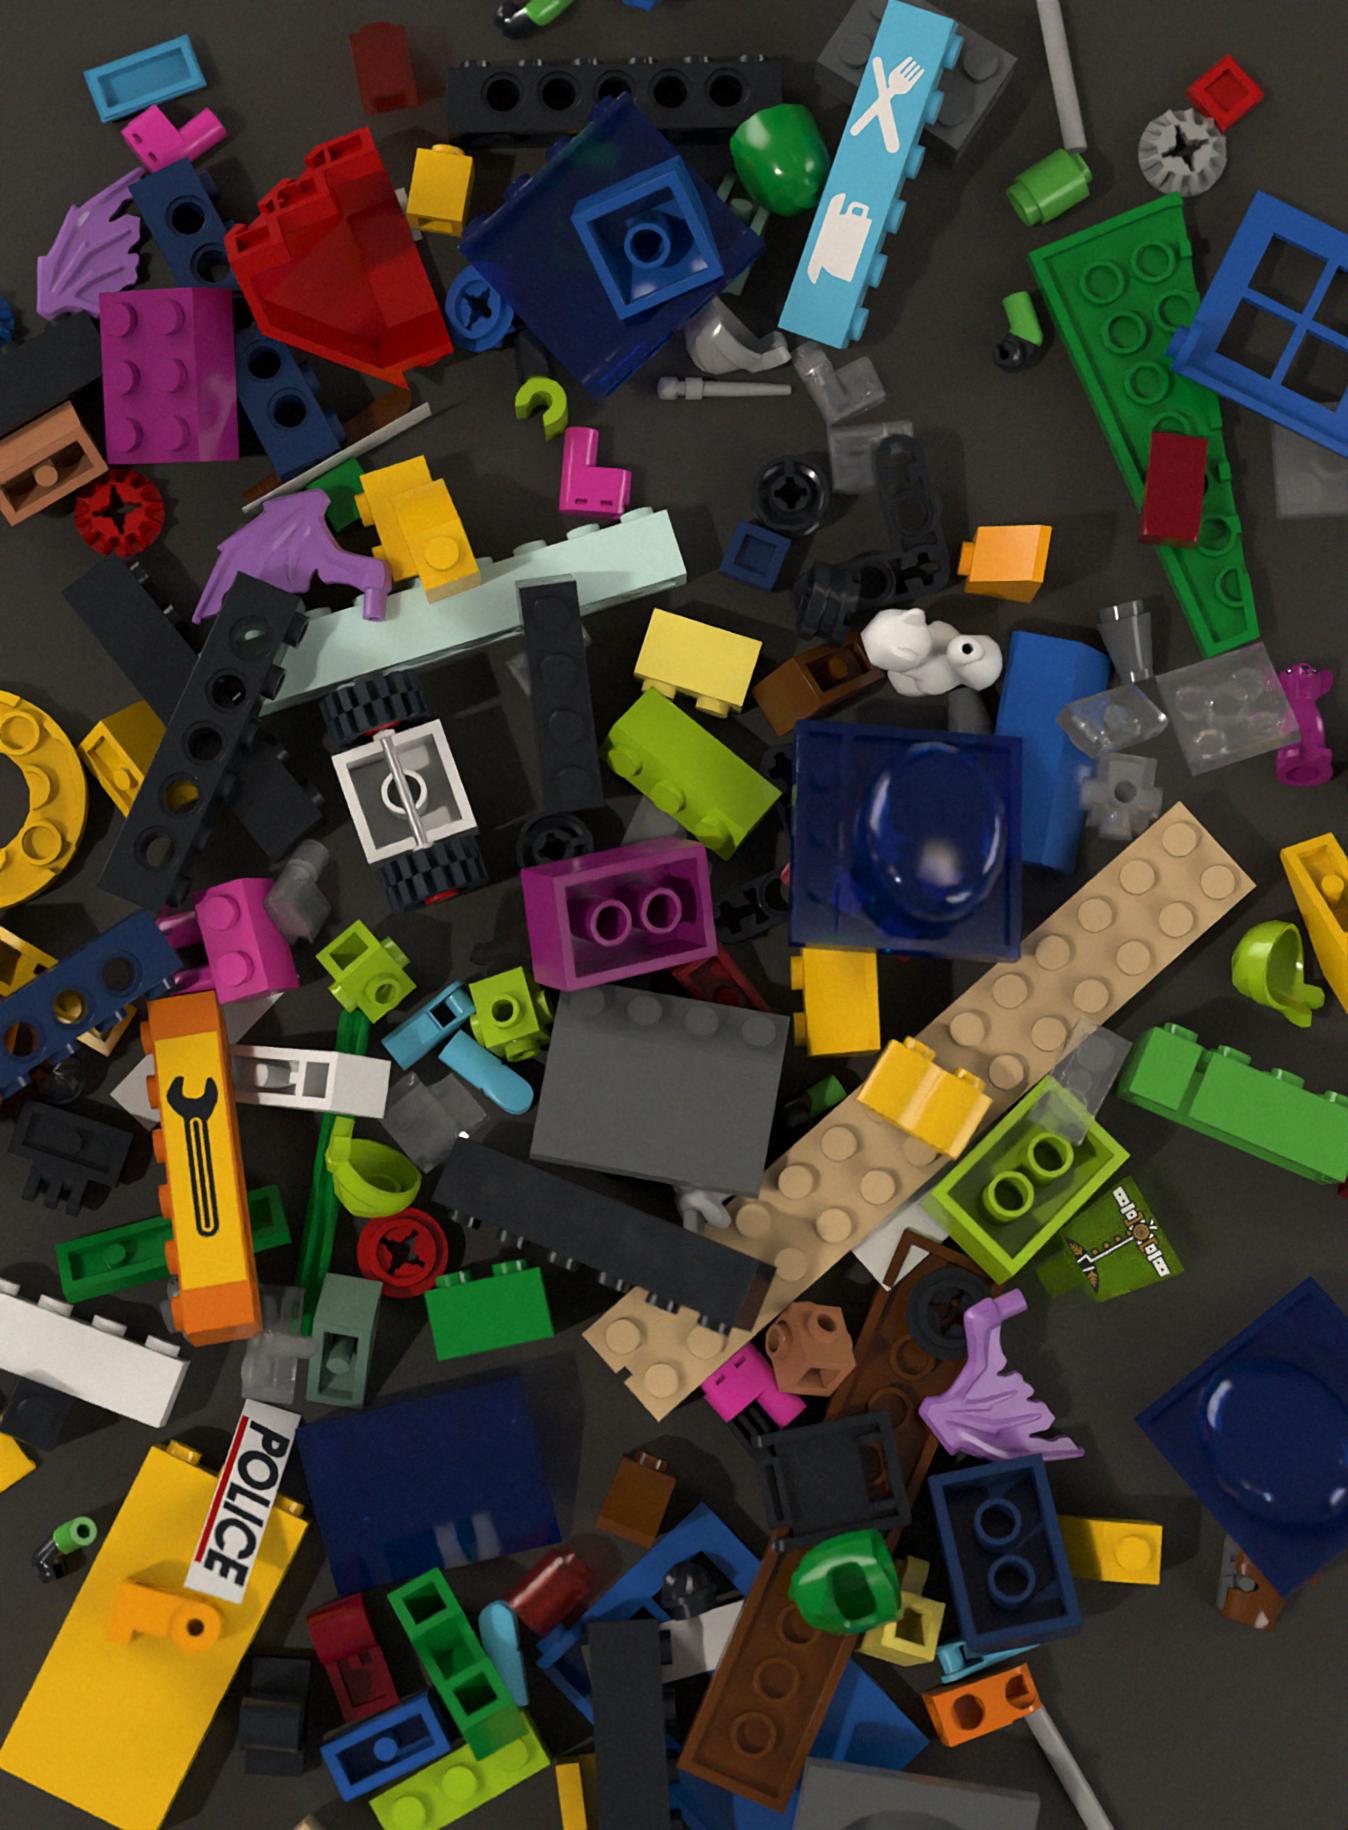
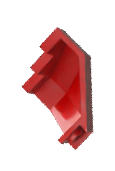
[224,126,454,390]

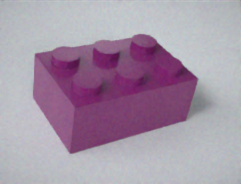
[99,287,239,464]
[521,836,718,992]

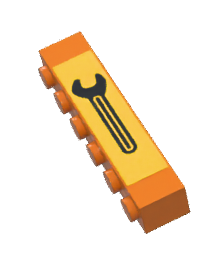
[140,990,264,1347]

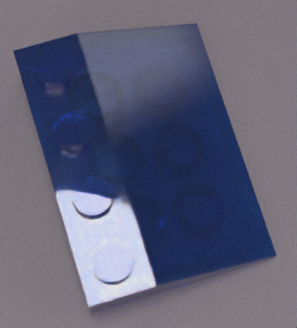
[295,1373,562,1596]

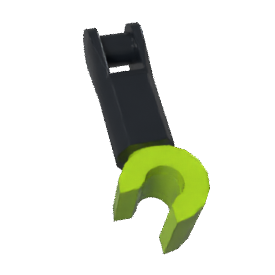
[511,285,568,442]

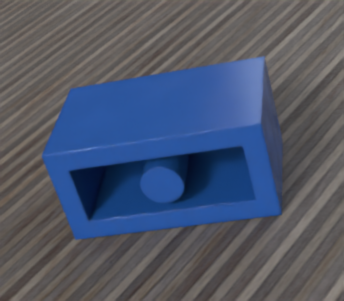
[320,1688,455,1802]

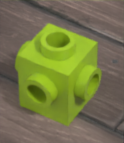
[316,919,417,1023]
[469,966,556,1062]

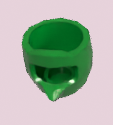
[730,104,832,217]
[787,1527,904,1635]

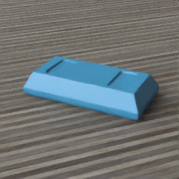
[83,34,207,124]

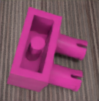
[155,878,300,1004]

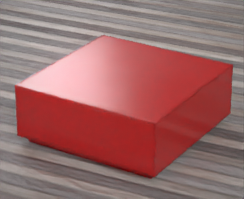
[1185,54,1265,135]

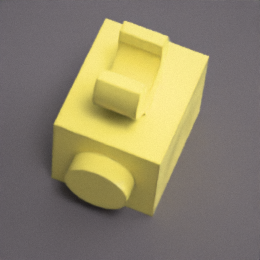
[854,1555,945,1667]

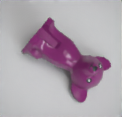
[1260,663,1333,787]

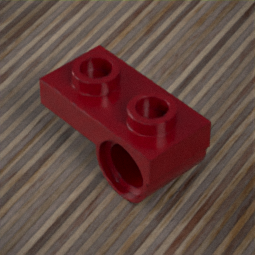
[307,1591,402,1723]

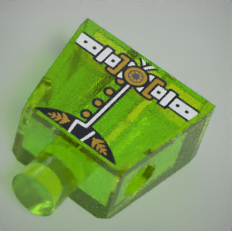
[1036,1175,1184,1303]

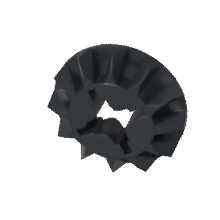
[903,1268,994,1361]

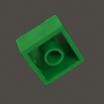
[424,1258,556,1361]

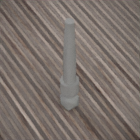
[658,377,791,400]

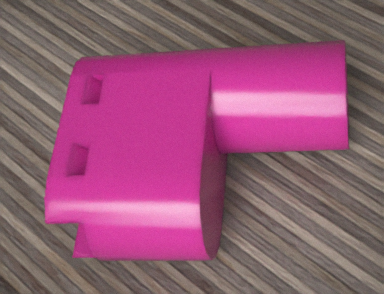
[121,104,227,174]
[559,427,632,520]
[699,1340,807,1428]

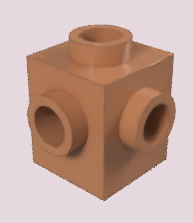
[765,1301,856,1397]

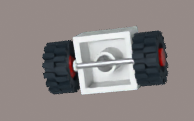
[319,669,490,914]

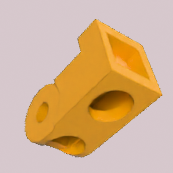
[106,1577,225,1654]

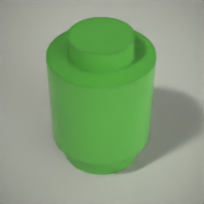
[1006,148,1093,227]

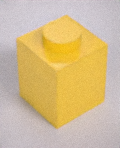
[406,144,475,238]

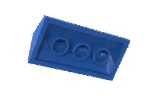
[973,631,1112,876]

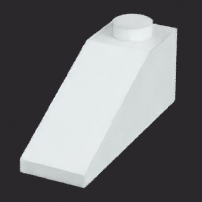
[229,1044,391,1119]

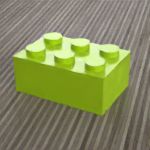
[918,1074,1130,1286]

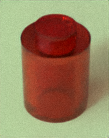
[503,1547,593,1638]

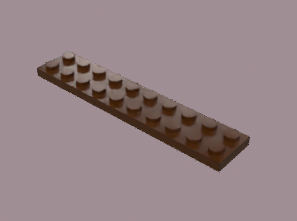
[676,1229,1006,1814]

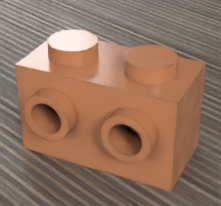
[0,400,109,527]

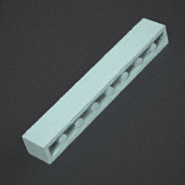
[240,507,687,717]

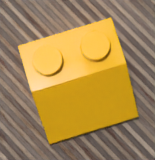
[790,934,881,1059]

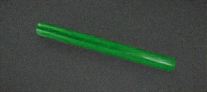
[285,1008,371,1346]

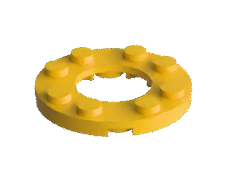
[0,690,89,911]

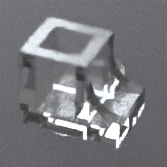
[377,1070,491,1174]

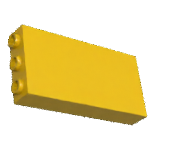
[0,1439,313,1830]

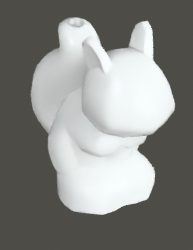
[860,608,1002,697]

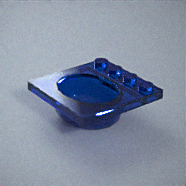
[788,719,1022,964]
[1134,1275,1348,1601]

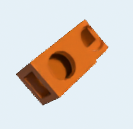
[921,1661,1042,1747]

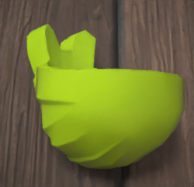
[1232,920,1325,1027]
[324,1116,422,1218]

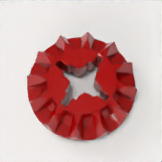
[74,468,164,558]
[357,1207,449,1298]

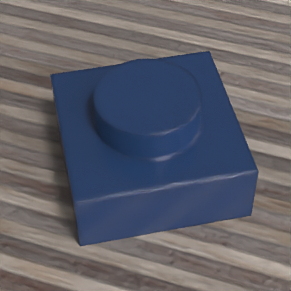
[718,519,792,595]

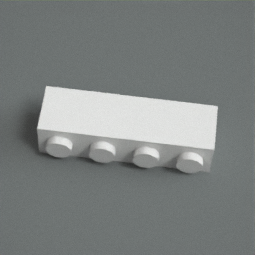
[0,1277,191,1428]

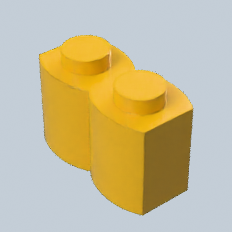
[854,1036,993,1161]

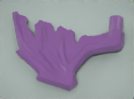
[37,167,146,321]
[192,488,392,625]
[919,1288,1085,1464]

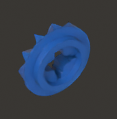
[445,262,523,353]

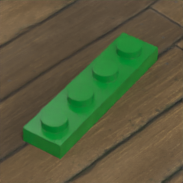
[55,1184,291,1304]

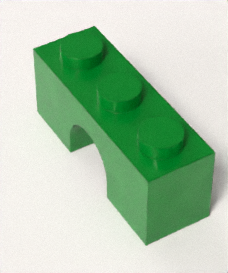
[386,1566,529,1763]

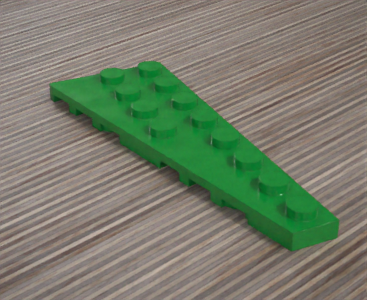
[1026,191,1260,661]

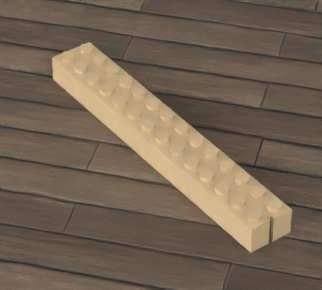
[582,801,1256,1422]

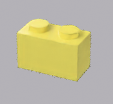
[634,608,762,718]

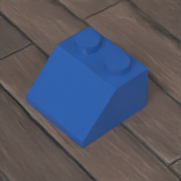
[570,155,724,321]

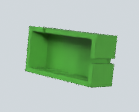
[1113,1022,1348,1185]

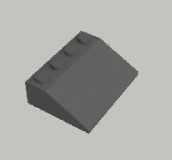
[530,983,790,1200]

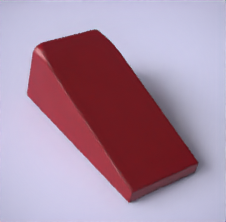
[1137,431,1208,550]
[666,938,774,1014]

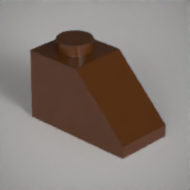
[750,629,885,738]
[596,1449,676,1549]

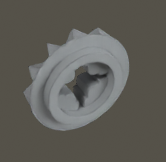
[1138,108,1227,197]

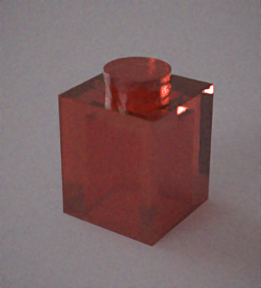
[349,22,419,116]

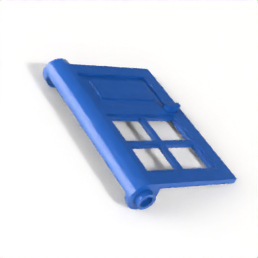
[1164,190,1348,460]
[535,1500,930,1830]

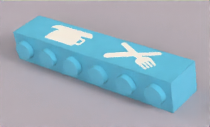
[777,0,964,349]

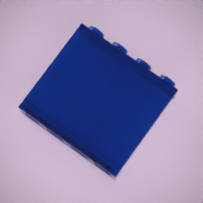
[457,90,766,405]

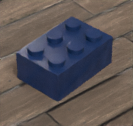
[927,1453,1083,1660]

